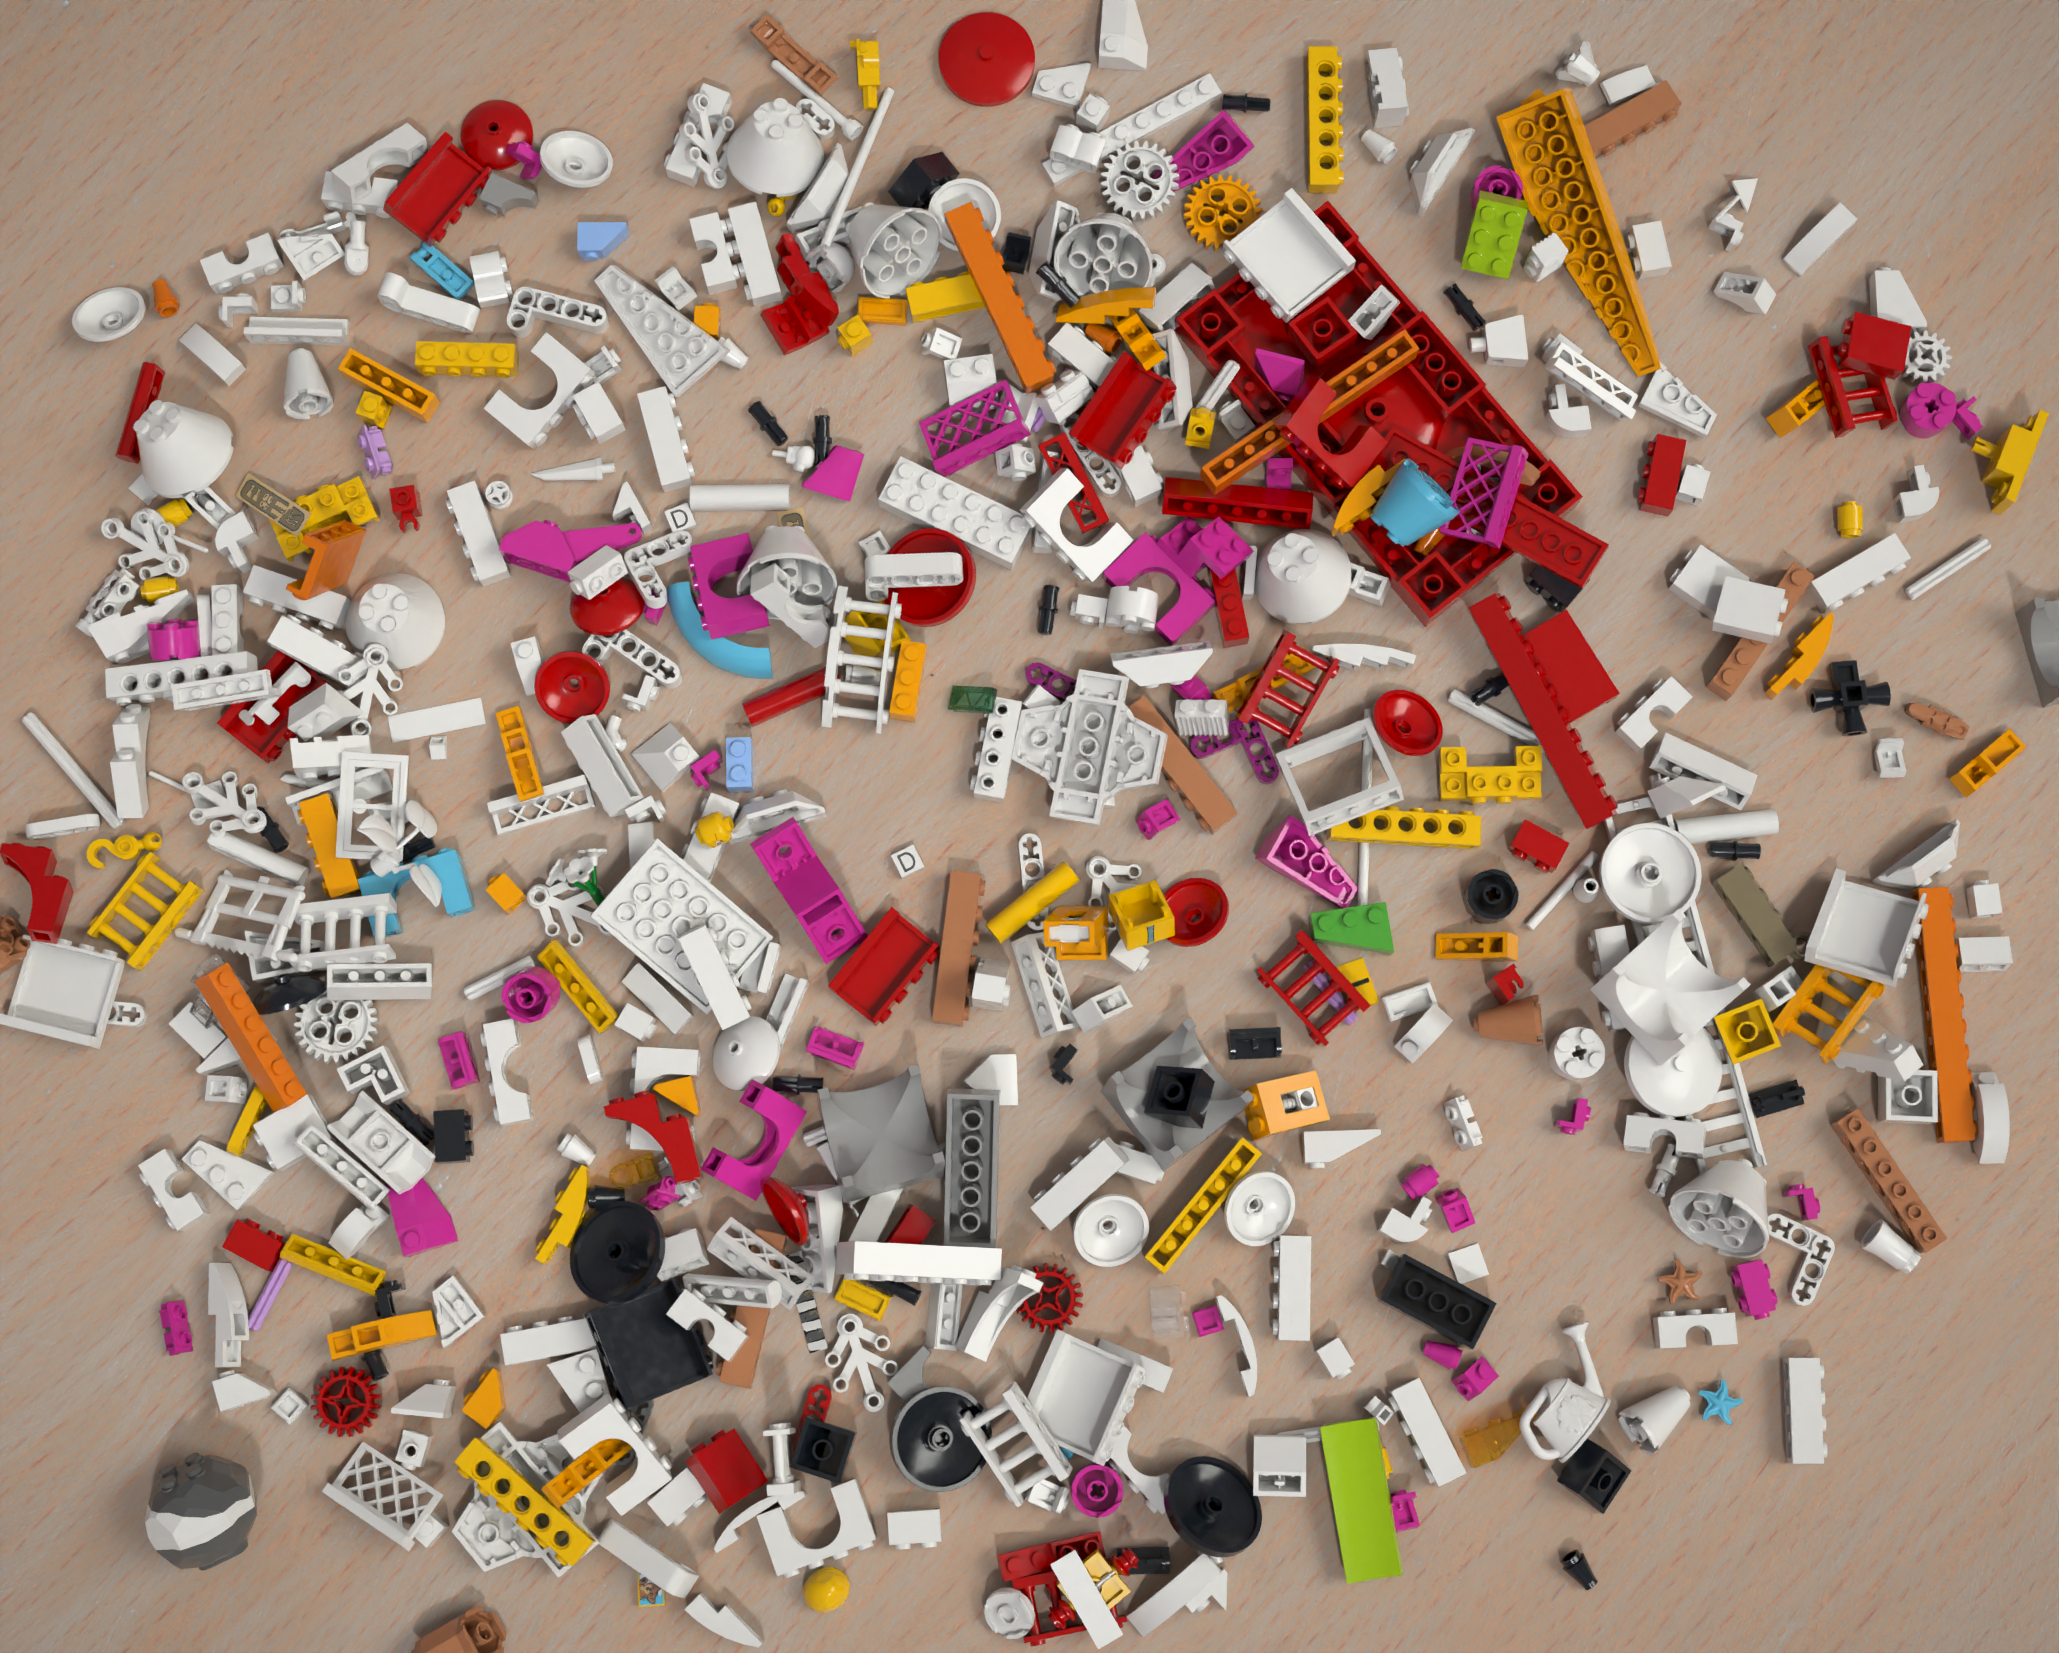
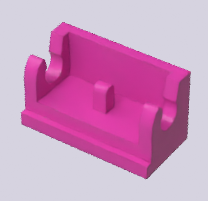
[806,1026,864,1070]
[438,1031,480,1090]

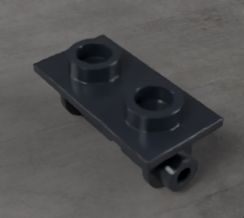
[1748,1079,1805,1118]
[1117,1547,1170,1575]

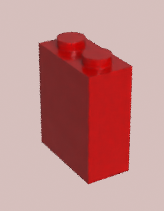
[1837,312,1912,380]
[685,1428,768,1514]

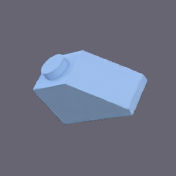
[577,222,630,262]

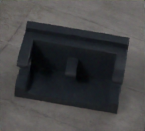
[1228,1027,1282,1060]

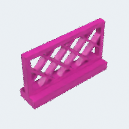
[919,380,1031,477]
[1440,437,1528,549]

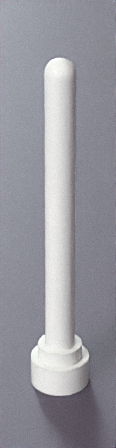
[771,60,863,141]

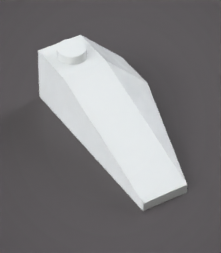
[88,589,195,664]
[791,1184,843,1293]

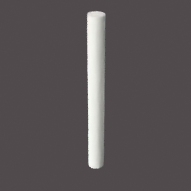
[1525,851,1599,931]

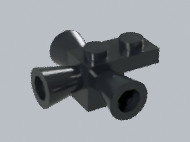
[1809,660,1891,736]

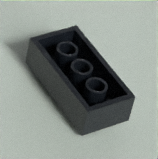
[1377,1254,1497,1350]

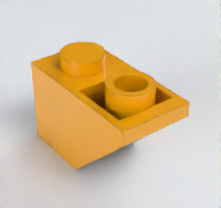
[461,1368,506,1429]

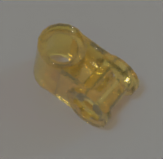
[609,1153,661,1189]

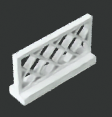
[322,1442,444,1551]

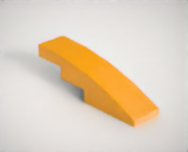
[1056,287,1156,324]
[1107,308,1167,371]
[1212,646,1315,714]
[495,706,544,802]
[541,1439,633,1509]

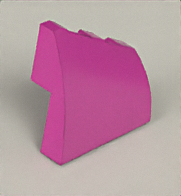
[801,445,864,502]

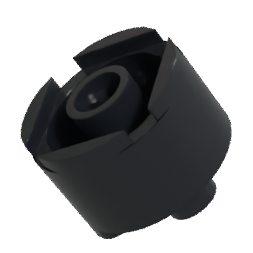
[1464,869,1519,924]

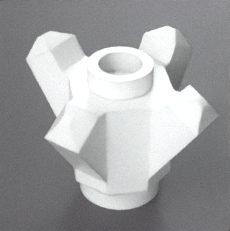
[1555,41,1600,87]

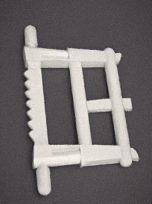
[175,870,305,963]

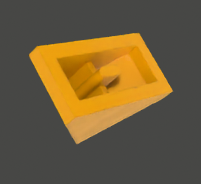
[653,1076,701,1117]

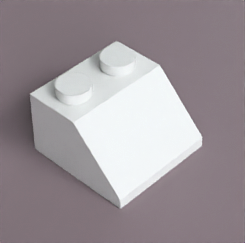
[944,354,999,416]
[288,683,362,742]

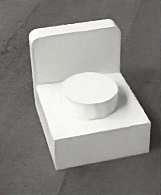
[271,280,306,312]
[921,328,962,360]
[1218,399,1255,442]
[624,795,666,822]
[205,1075,248,1104]

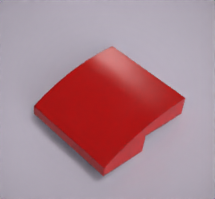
[760,295,830,356]

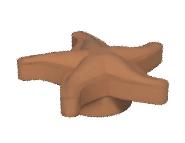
[1657,1259,1703,1304]

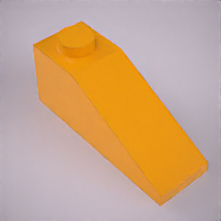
[1766,379,1825,438]
[1435,932,1518,962]

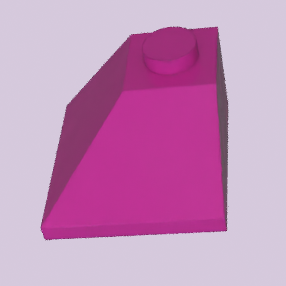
[1255,348,1305,405]

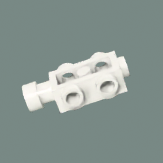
[75,568,139,638]

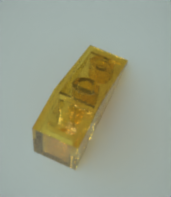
[1459,1408,1537,1468]

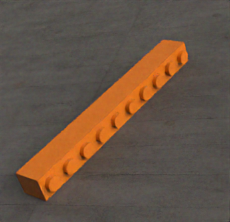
[1200,329,1419,495]
[1911,887,1978,1144]

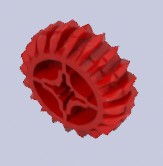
[1016,1263,1083,1333]
[311,1366,382,1437]

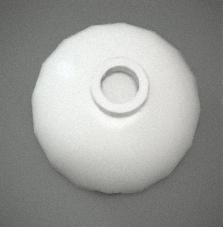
[806,242,855,293]

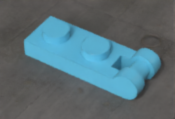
[408,242,475,300]

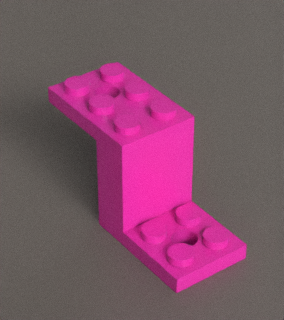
[750,817,868,964]

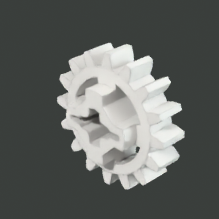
[1903,330,1952,384]

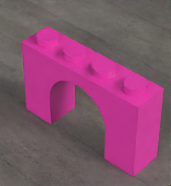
[1102,532,1215,646]
[688,533,770,640]
[700,1079,807,1201]

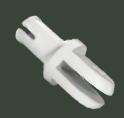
[344,221,369,275]

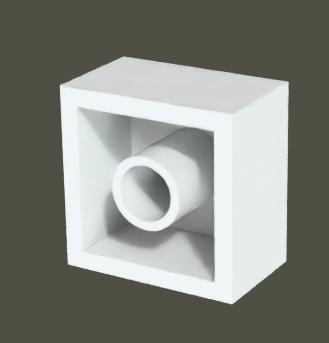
[1878,1070,1938,1124]

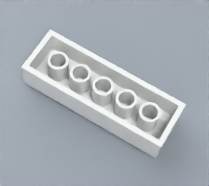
[878,456,1034,570]
[836,1241,1002,1286]

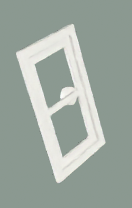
[335,752,409,861]

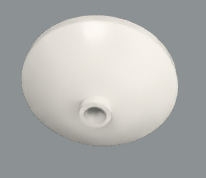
[539,131,613,188]
[928,178,1001,252]
[72,287,146,342]
[713,1016,780,1091]
[1224,1171,1295,1246]
[1073,1194,1149,1267]

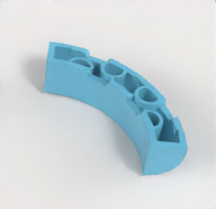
[667,581,773,679]

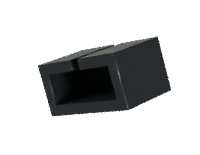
[433,1109,474,1164]

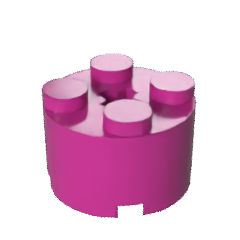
[1470,165,1523,210]
[1899,383,1956,439]
[147,619,201,660]
[501,966,560,1023]
[1071,1464,1123,1518]

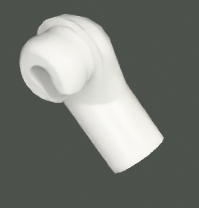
[605,715,627,752]

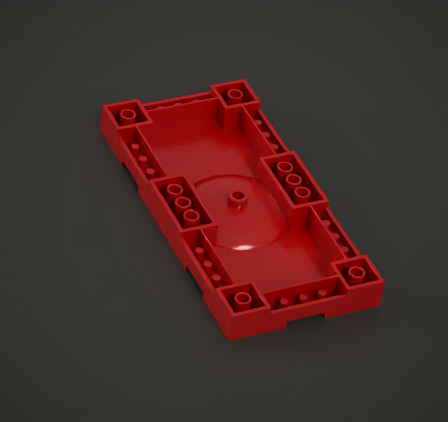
[1174,201,1583,627]

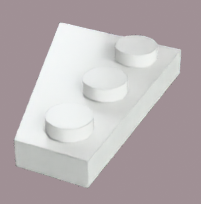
[1638,362,1717,439]
[182,1140,275,1211]

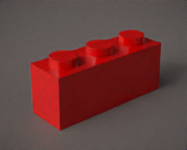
[1637,434,1687,516]
[1209,568,1250,648]

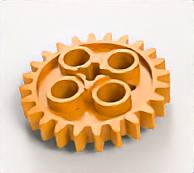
[1183,174,1263,253]

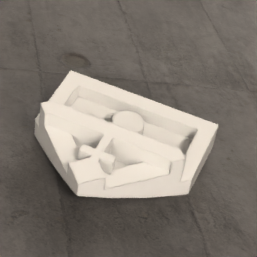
[963,1054,1018,1106]

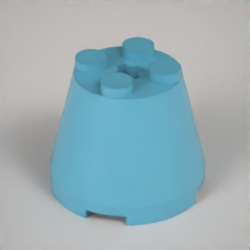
[1370,458,1460,547]

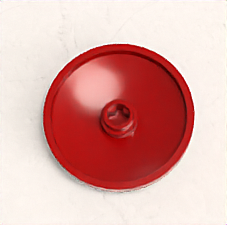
[939,12,1035,107]
[884,528,976,627]

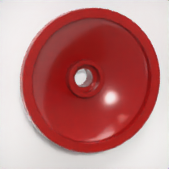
[460,100,534,170]
[570,577,645,635]
[534,651,610,724]
[1372,690,1443,756]
[1163,878,1229,947]
[760,1176,809,1246]

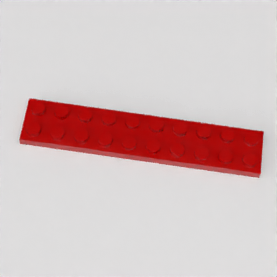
[1368,426,1609,589]

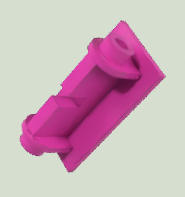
[638,1176,681,1211]
[159,1300,193,1356]

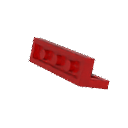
[1038,432,1109,534]

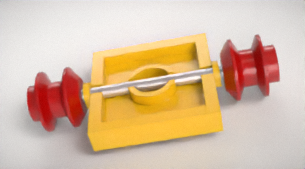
[1048,1547,1139,1629]

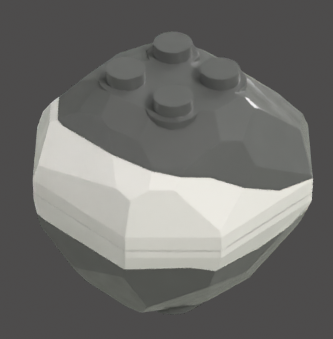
[145,1453,257,1571]

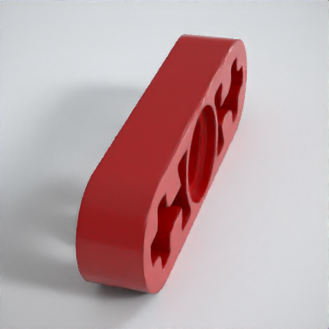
[793,1384,832,1452]

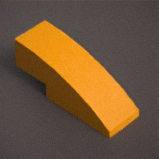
[1949,728,2026,798]

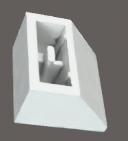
[1253,1434,1306,1497]

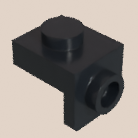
[1002,232,1031,274]
[1050,1044,1078,1085]
[374,1280,406,1319]

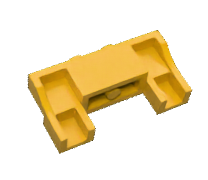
[269,476,380,562]
[1439,746,1542,805]

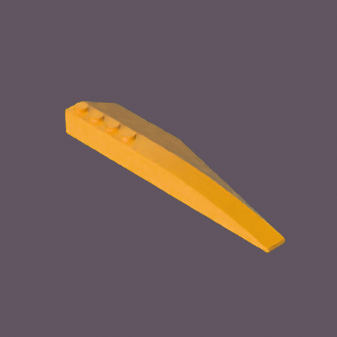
[1496,88,1661,377]

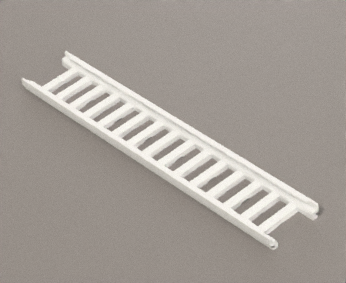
[1604,773,1767,1176]

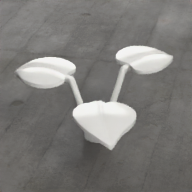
[357,800,442,908]

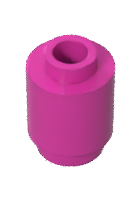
[1400,1163,1439,1200]

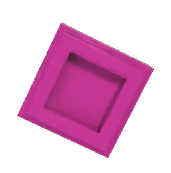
[1192,1305,1224,1337]

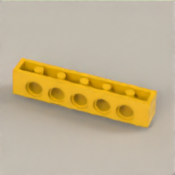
[1306,46,1344,194]
[1326,806,1481,850]
[1144,1137,1262,1275]
[454,1437,596,1566]

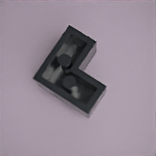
[888,152,960,209]

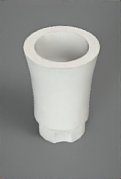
[1860,1219,1921,1274]

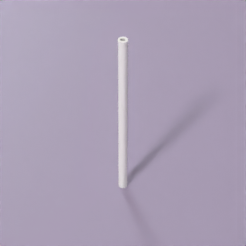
[820,87,894,250]
[1357,709,1374,906]

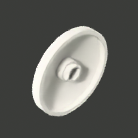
[1599,823,1702,924]
[1624,1027,1722,1118]

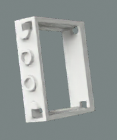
[1275,718,1404,836]

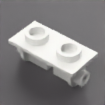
[1443,1095,1483,1151]
[658,1157,703,1208]

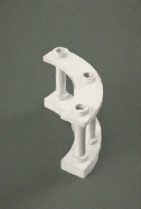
[822,586,902,734]

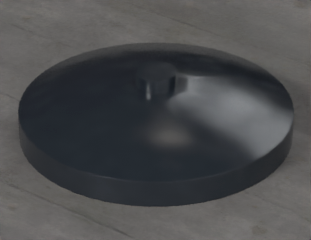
[570,1201,665,1304]
[889,1386,992,1492]
[1164,1456,1262,1558]

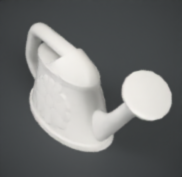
[1519,1321,1611,1463]

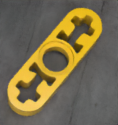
[227,1085,267,1157]

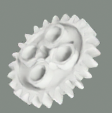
[1100,141,1180,221]
[294,985,379,1065]

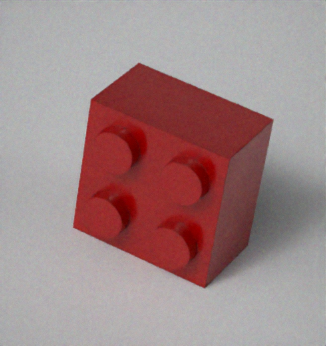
[1288,296,1357,372]

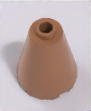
[1473,995,1543,1046]

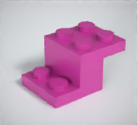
[1156,517,1254,579]

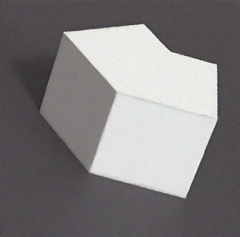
[1363,1396,1394,1425]

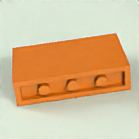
[286,520,366,600]

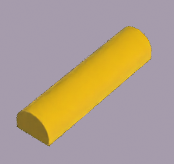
[985,861,1079,944]
[536,939,619,1034]
[280,1233,386,1297]

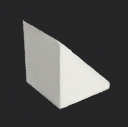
[429,736,447,760]
[1380,1249,1400,1271]

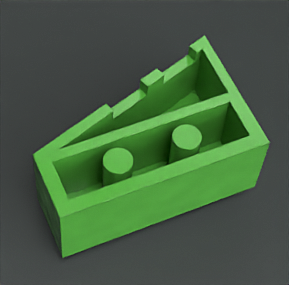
[1308,902,1394,955]

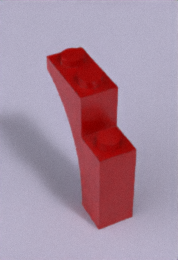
[0,843,74,944]
[603,1090,704,1185]

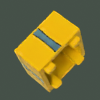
[1108,880,1175,951]

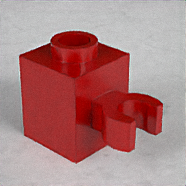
[389,484,423,533]

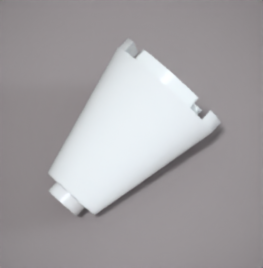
[283,348,333,420]
[1618,1386,1691,1455]

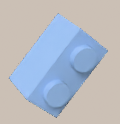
[726,737,754,793]

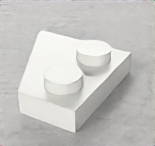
[1032,63,1091,110]
[276,232,345,280]
[432,1276,486,1348]

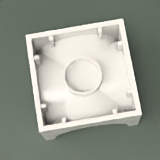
[1590,909,1751,1065]

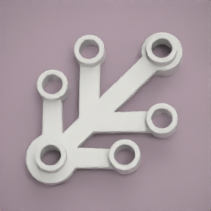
[679,93,734,189]
[101,510,189,580]
[337,643,403,735]
[182,771,267,837]
[1086,856,1142,931]
[527,881,612,947]
[825,1314,898,1412]

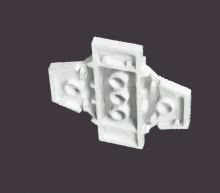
[1011,669,1168,826]
[452,1421,605,1578]

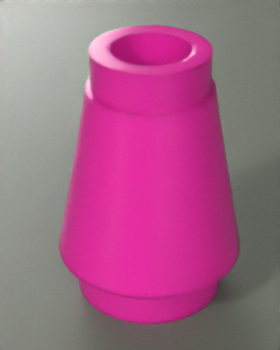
[1423,1340,1463,1370]

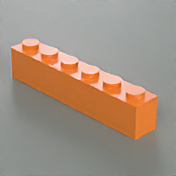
[194,962,307,1112]

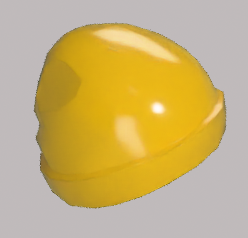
[803,1567,850,1612]

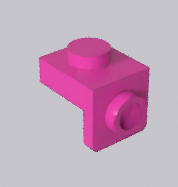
[505,141,542,180]
[1170,675,1212,700]
[1554,1098,1591,1135]
[1782,1184,1820,1221]
[1452,1356,1499,1401]
[1390,1490,1420,1533]

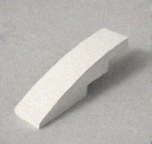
[1311,643,1416,672]

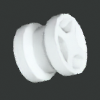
[485,481,513,510]

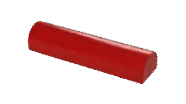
[115,362,165,464]
[742,667,840,727]

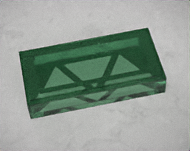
[948,685,997,714]

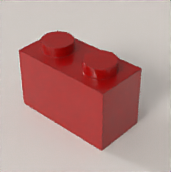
[1508,819,1570,873]
[222,1218,286,1272]

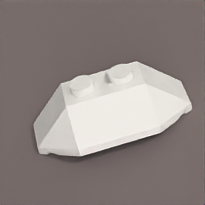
[1409,128,1475,217]
[787,143,849,233]
[1028,200,1081,301]
[1138,329,1192,430]
[1110,641,1213,688]
[729,789,827,845]
[1872,819,1960,890]

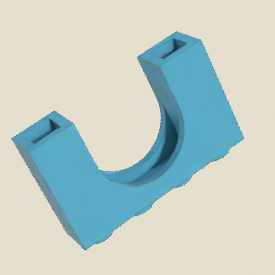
[358,848,476,938]

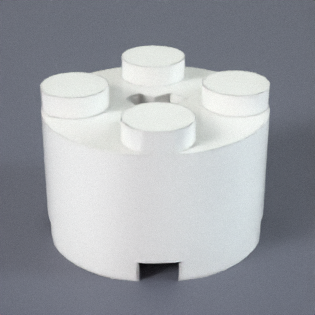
[1105,586,1158,634]
[1548,1027,1605,1081]

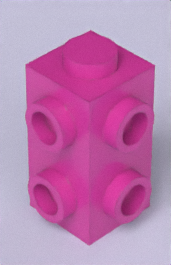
[1730,1259,1778,1320]

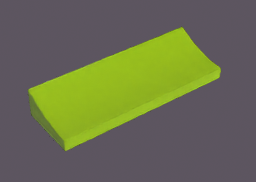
[1320,1417,1403,1584]

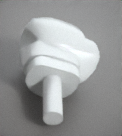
[772,446,815,472]

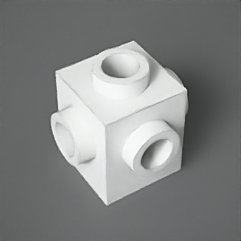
[995,444,1036,481]

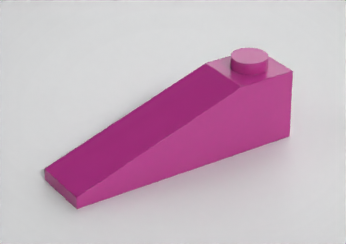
[1151,110,1255,192]
[1255,815,1358,908]
[385,1177,458,1257]

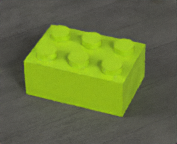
[1461,190,1528,279]

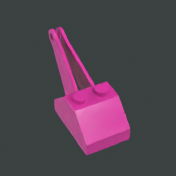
[499,520,642,583]

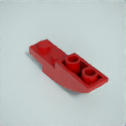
[775,233,839,326]
[996,1531,1106,1582]

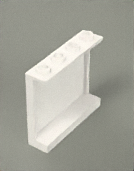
[1222,188,1356,323]
[1804,868,1929,987]
[0,935,126,1049]
[1016,1329,1146,1466]

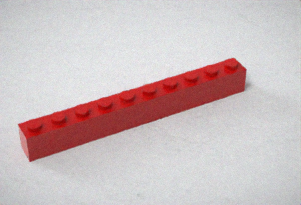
[1469,593,1618,829]

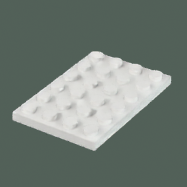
[590,838,774,1014]

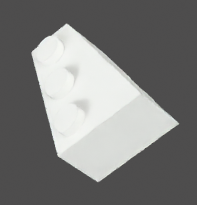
[245,931,327,984]
[971,958,1011,1012]
[1833,1015,1923,1082]
[547,1349,615,1413]

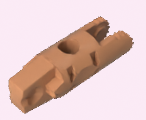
[1904,702,1970,740]

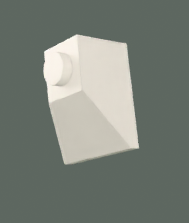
[631,723,700,792]
[1647,776,1726,818]
[391,1379,456,1418]

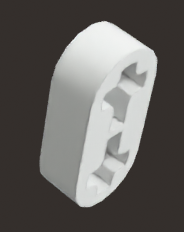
[796,99,835,139]
[577,1035,603,1084]

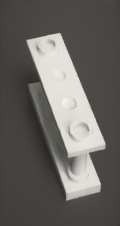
[290,893,397,972]
[960,1381,1073,1507]
[763,1422,801,1496]

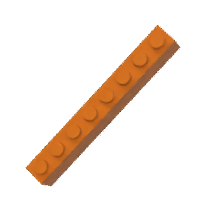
[944,202,1056,394]

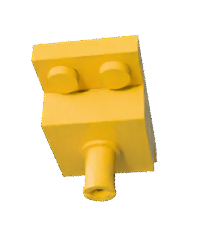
[1970,410,2049,515]

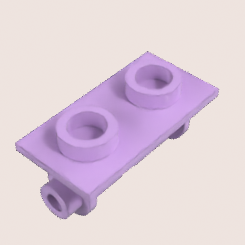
[357,425,393,480]

